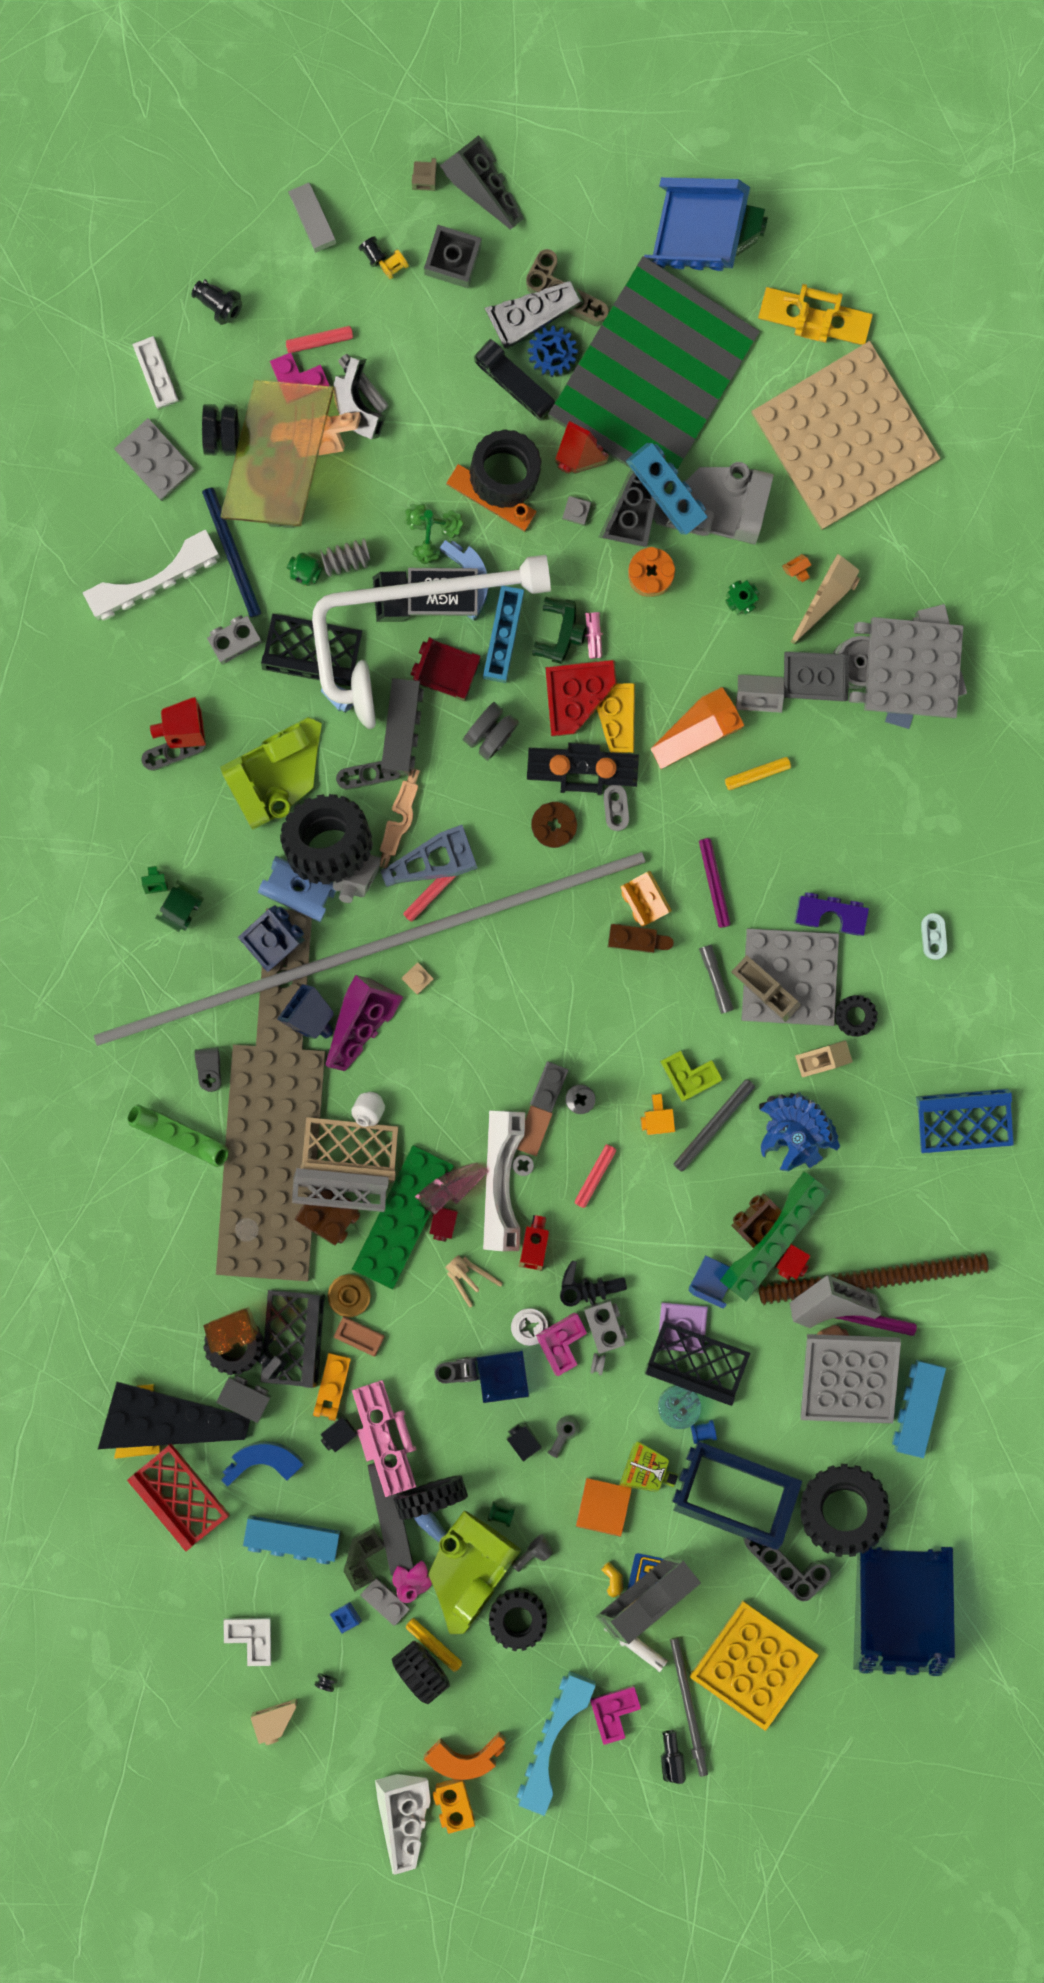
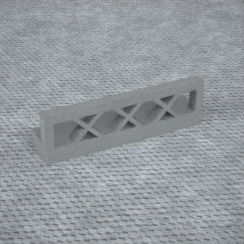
[292,1168,389,1212]

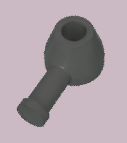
[547,1416,579,1458]
[512,1535,553,1572]

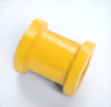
[378,249,409,279]

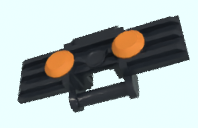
[527,742,639,796]

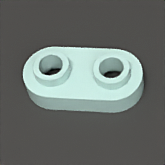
[921,913,947,960]

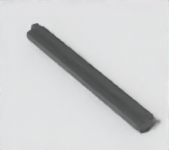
[673,1079,755,1172]

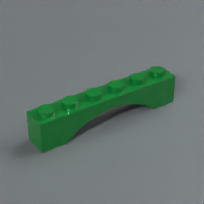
[720,1171,831,1301]

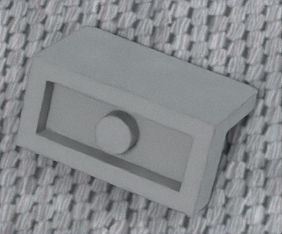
[736,675,784,713]

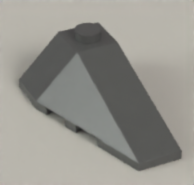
[440,135,524,230]

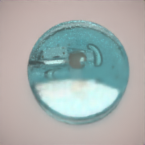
[658,1385,701,1429]

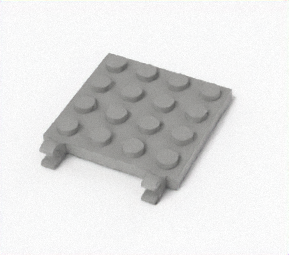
[849,617,963,719]

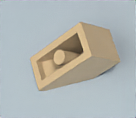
[795,1040,853,1077]
[250,1699,298,1745]

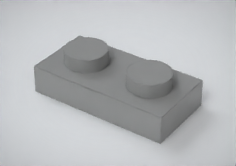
[360,1577,410,1626]

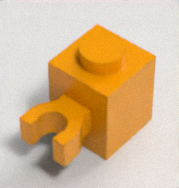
[640,1094,675,1135]

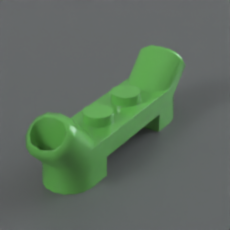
[127,1104,229,1167]

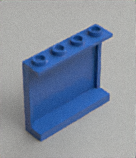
[644,177,750,271]

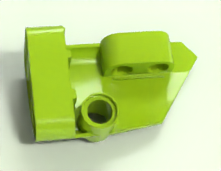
[220,717,322,830]
[428,1510,521,1634]

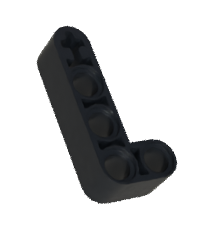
[474,339,555,421]

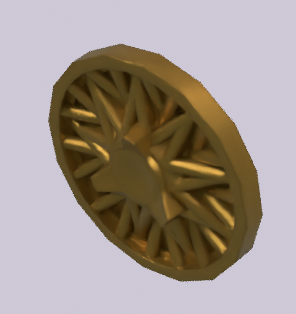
[327,1274,371,1317]

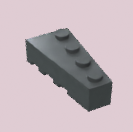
[598,455,666,547]

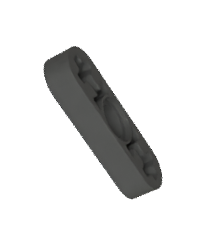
[141,740,206,771]
[336,761,401,790]

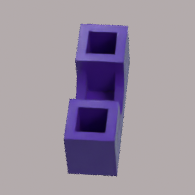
[794,892,869,936]

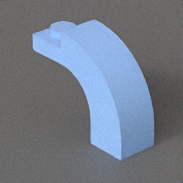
[440,540,488,621]

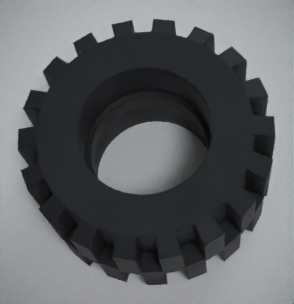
[203,1315,264,1375]
[489,1588,547,1651]
[392,1641,450,1705]

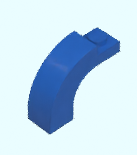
[221,1441,305,1487]

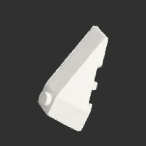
[375,1774,430,1875]

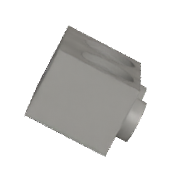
[207,615,262,665]
[584,1299,628,1354]

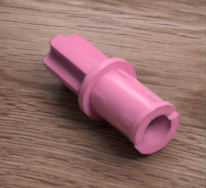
[585,612,603,659]

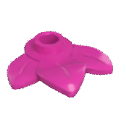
[392,1561,432,1603]

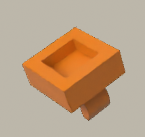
[782,554,811,582]

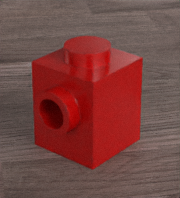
[775,1244,810,1280]

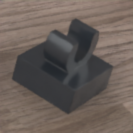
[258,1353,289,1380]

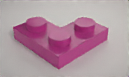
[270,352,330,405]
[536,1312,587,1376]
[590,1685,641,1745]

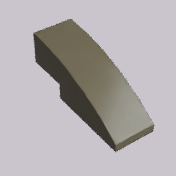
[731,955,801,1023]

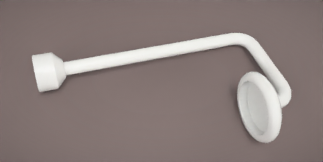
[312,555,551,729]

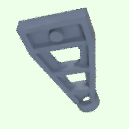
[381,825,477,887]

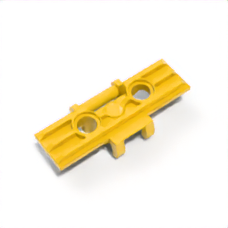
[758,284,873,345]

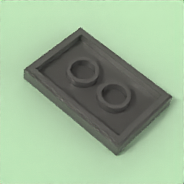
[784,651,849,701]

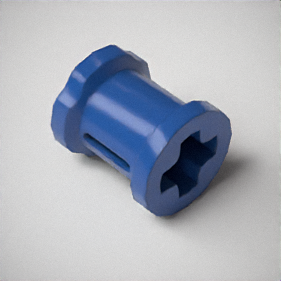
[690,1420,717,1444]

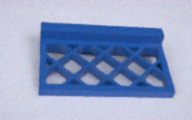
[916,1089,1014,1153]

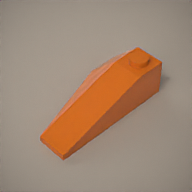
[651,687,744,769]

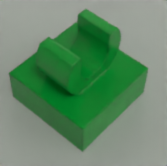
[141,866,168,894]

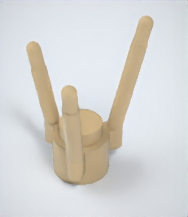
[445,1255,502,1307]

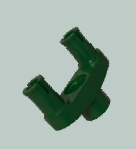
[532,597,586,664]

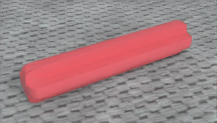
[286,326,353,353]
[403,876,456,922]
[575,1144,616,1208]

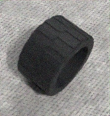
[469,429,542,508]

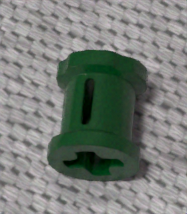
[487,1501,515,1527]

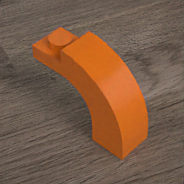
[424,1732,506,1780]

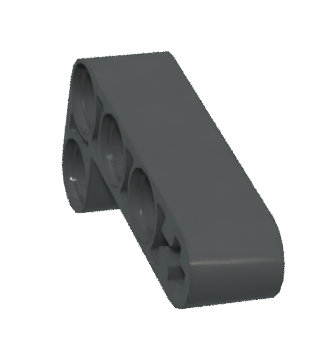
[743,1527,831,1601]

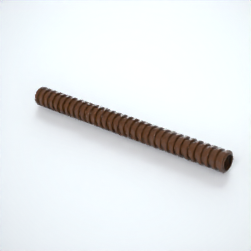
[759,1253,989,1305]

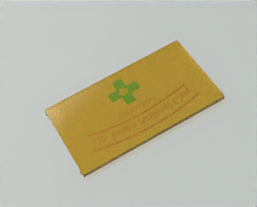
[220,380,334,527]

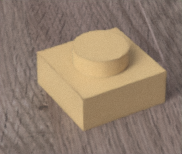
[402,963,434,995]

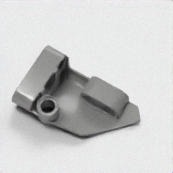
[653,462,774,545]

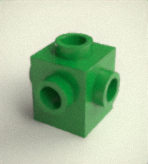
[725,580,760,615]

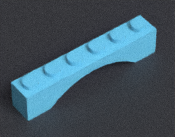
[516,1671,596,1816]

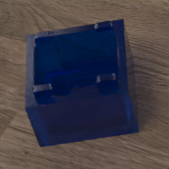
[477,1348,529,1403]

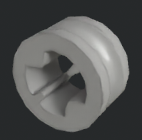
[590,1353,606,1375]

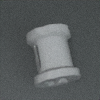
[513,1155,534,1176]

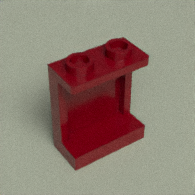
[411,637,481,702]

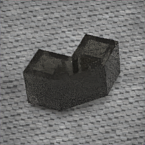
[343,1524,385,1592]

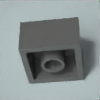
[424,225,482,288]

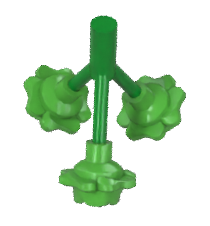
[405,504,464,564]

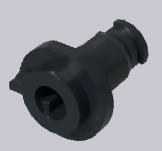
[191,279,242,325]

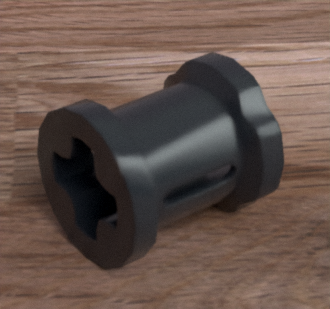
[358,236,388,267]

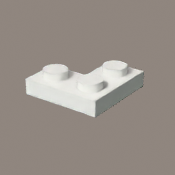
[224,1618,271,1666]

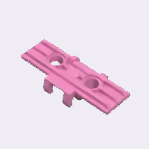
[352,1380,417,1497]

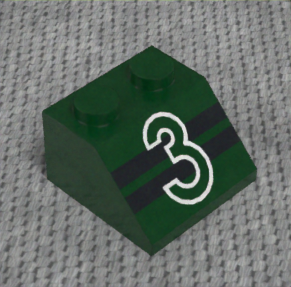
[735,205,768,257]

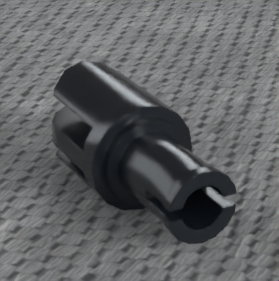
[661,1730,686,1784]

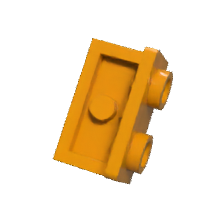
[620,871,672,927]

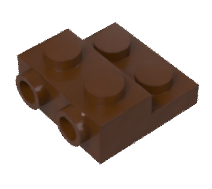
[294,1188,361,1246]
[731,1193,782,1248]

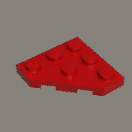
[545,660,617,737]

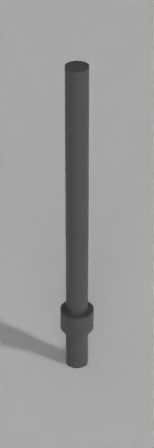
[670,1637,708,1777]

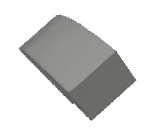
[288,183,336,253]

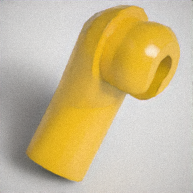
[601,1561,623,1597]

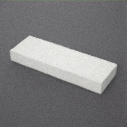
[132,336,179,409]

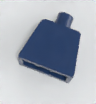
[277,984,334,1039]

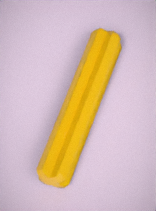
[725,757,791,790]
[406,1618,462,1672]

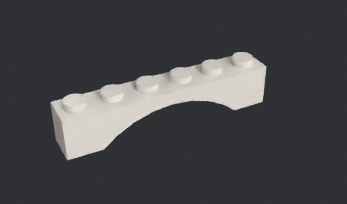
[83,529,220,621]
[483,1111,525,1251]

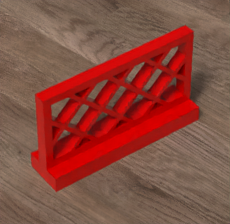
[127,1444,230,1552]

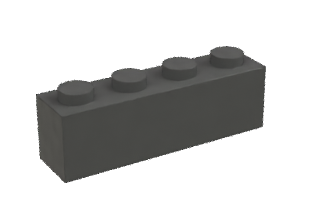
[381,678,424,776]

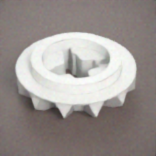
[511,1308,548,1346]

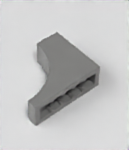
[790,1275,881,1328]

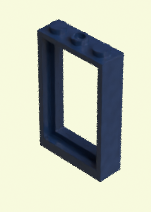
[672,1441,802,1550]

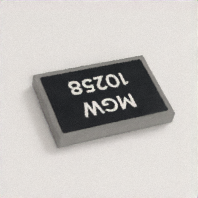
[408,568,478,616]

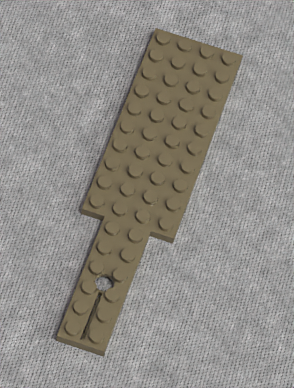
[216,908,325,1281]

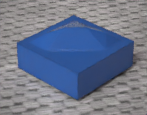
[330,1602,362,1634]

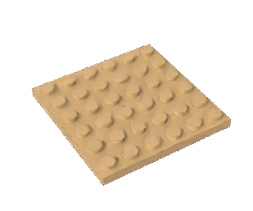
[751,341,941,530]

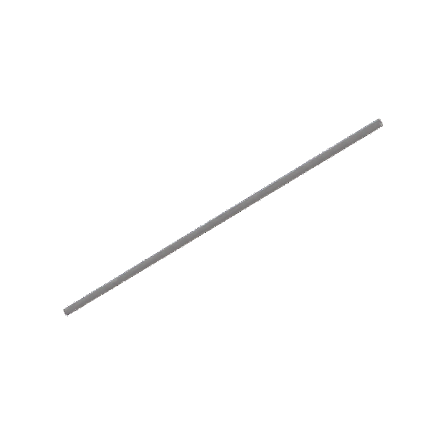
[94,852,645,1046]

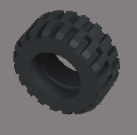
[280,794,373,884]
[801,1464,890,1557]

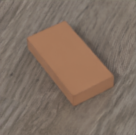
[517,1105,552,1157]
[334,1316,385,1357]

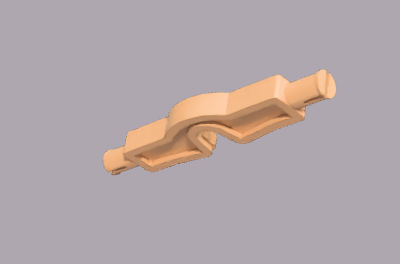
[379,769,420,868]

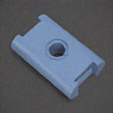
[258,856,337,922]

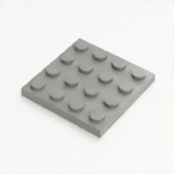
[741,929,839,1026]
[800,1334,901,1424]

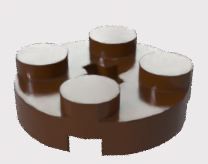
[531,802,577,848]

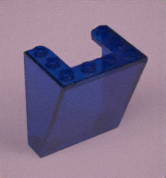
[853,1546,955,1676]

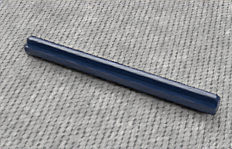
[202,487,261,618]

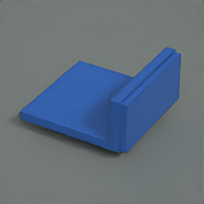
[688,1255,730,1309]

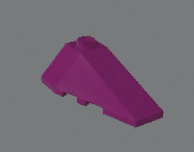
[326,975,403,1071]

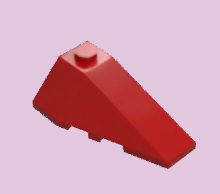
[555,421,609,474]

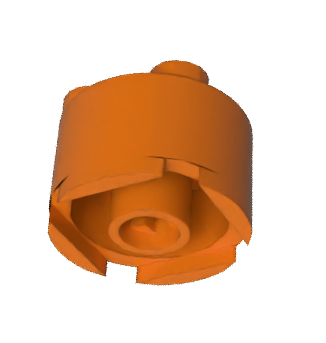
[628,547,675,597]

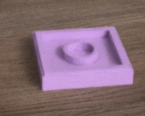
[659,1302,708,1353]

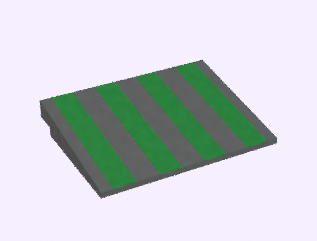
[548,256,760,489]

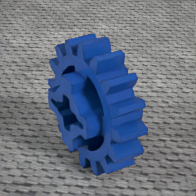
[528,326,578,378]

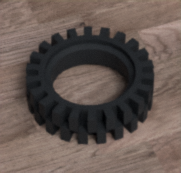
[393,1475,468,1520]

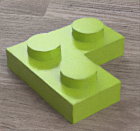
[660,1050,722,1102]

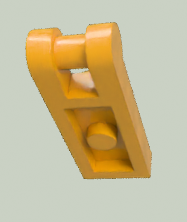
[313,1353,351,1421]

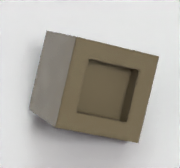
[412,158,437,191]

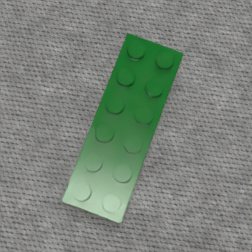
[351,1145,454,1290]

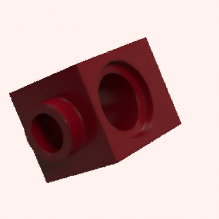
[429,1206,458,1242]

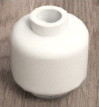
[351,1092,385,1127]

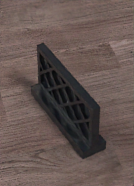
[261,613,363,686]
[261,1290,325,1388]
[644,1321,751,1406]

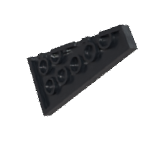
[98,1381,250,1449]

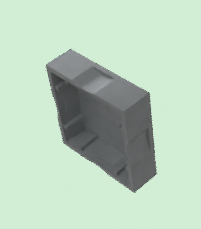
[596,1557,701,1644]

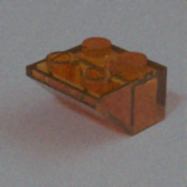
[203,1306,259,1355]

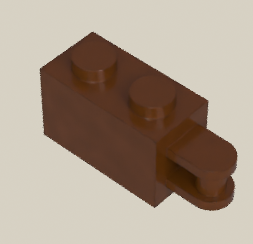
[607,924,674,954]

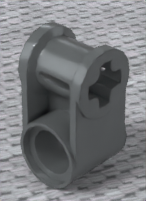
[195,1047,221,1092]
[434,1356,479,1384]

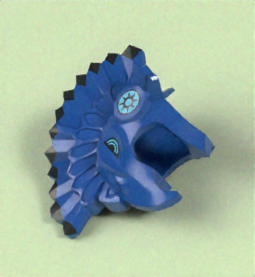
[759,1092,840,1172]

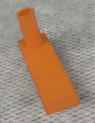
[446,464,537,532]

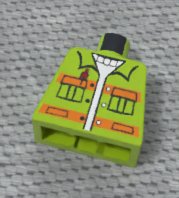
[619,1442,678,1492]

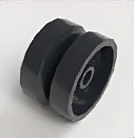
[202,404,240,456]

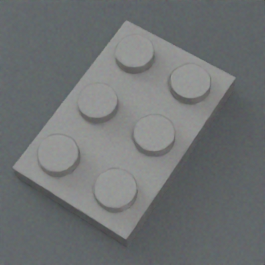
[114,418,195,501]

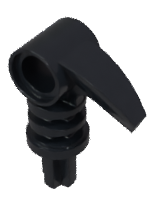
[560,1260,627,1307]

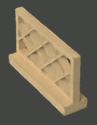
[301,1117,398,1183]

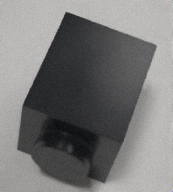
[321,1415,357,1452]
[507,1423,542,1462]

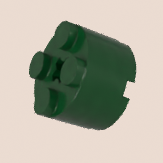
[155,879,204,932]

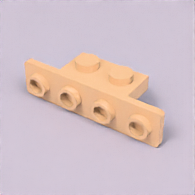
[270,412,361,458]

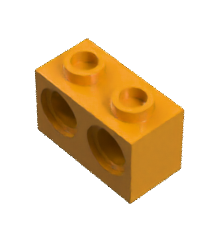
[433,1779,475,1834]

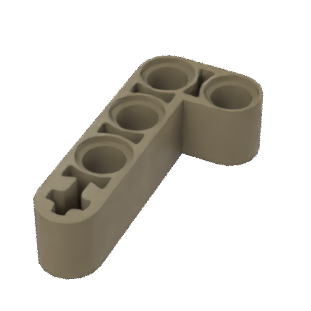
[526,249,608,326]

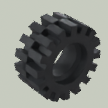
[835,995,878,1037]

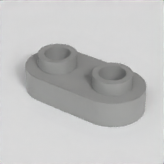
[603,785,629,831]

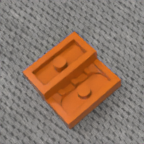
[576,1478,632,1537]

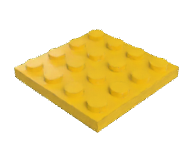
[690,1600,819,1731]

